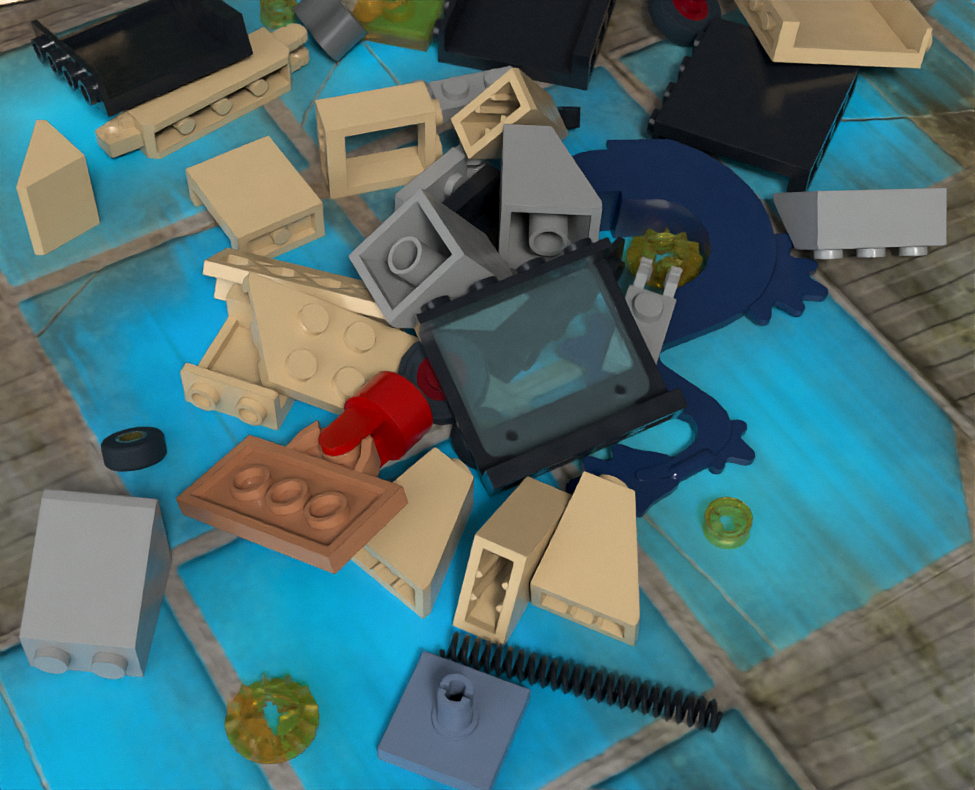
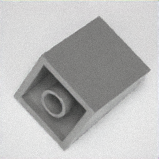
[498,124,602,278]
[348,188,529,332]
[19,489,172,679]

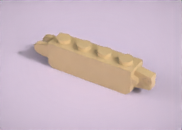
[95,23,309,159]

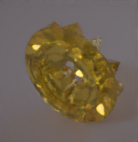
[626,227,703,289]
[224,673,319,764]

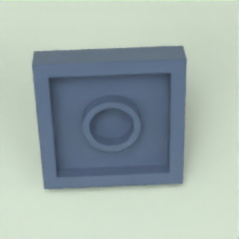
[377,651,531,790]

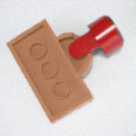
[175,371,433,574]

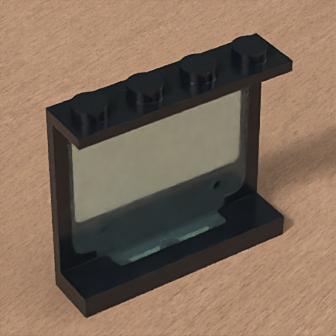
[414,237,688,498]

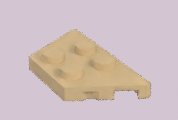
[242,272,419,415]

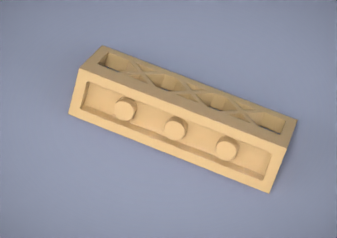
[203,248,405,332]

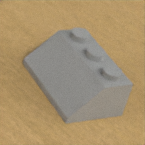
[774,188,947,259]

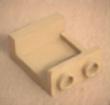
[185,135,325,258]
[180,283,296,431]

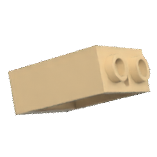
[315,81,443,199]

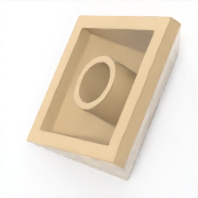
[16,120,100,255]

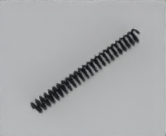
[440,631,723,734]

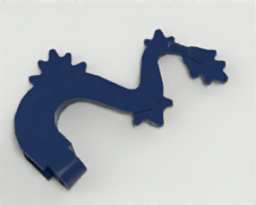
[559,139,828,518]

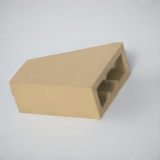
[451,68,569,159]
[351,447,474,619]
[530,471,640,647]
[452,476,572,646]

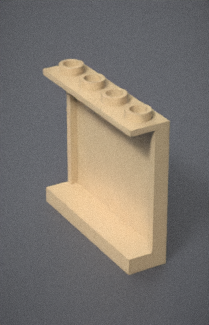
[734,0,933,68]

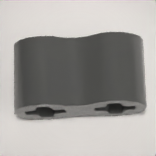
[292,0,368,62]

